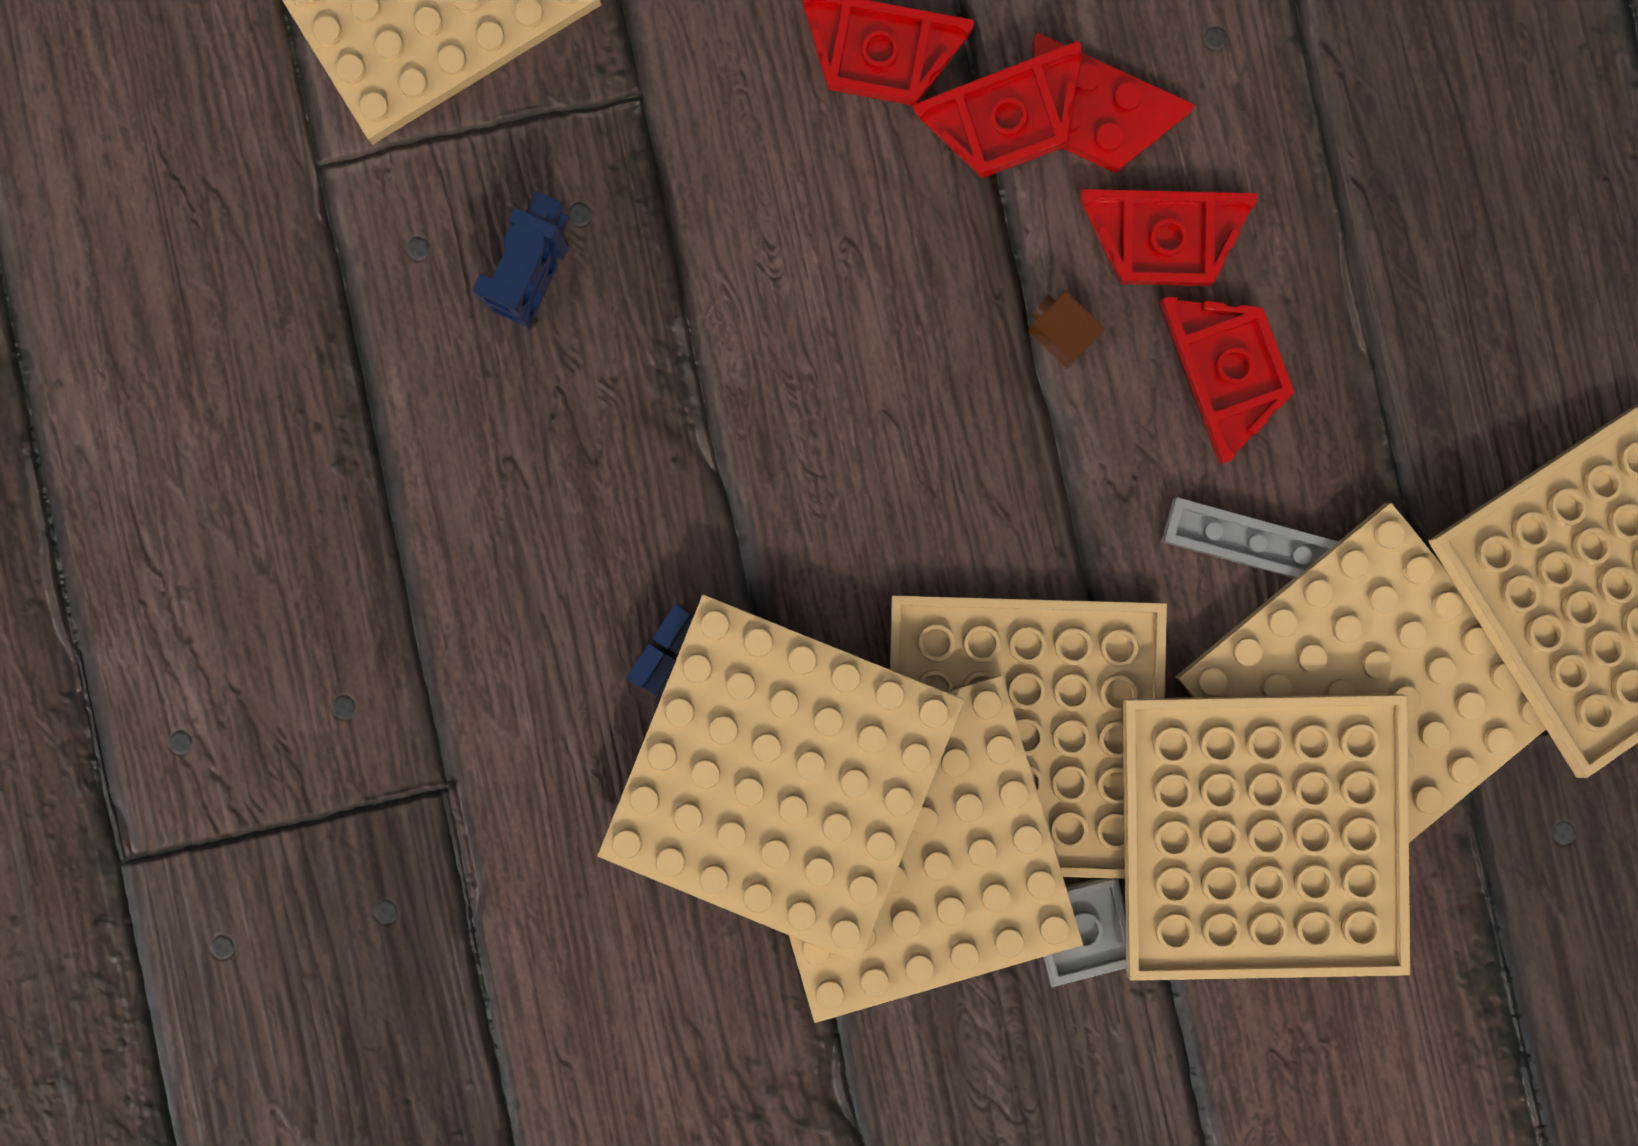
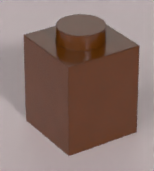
[1028,291,1105,369]

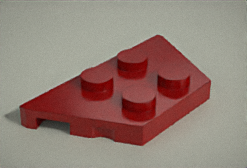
[802,0,974,106]
[1032,32,1195,173]
[912,40,1083,179]
[1080,189,1258,286]
[1159,297,1295,465]

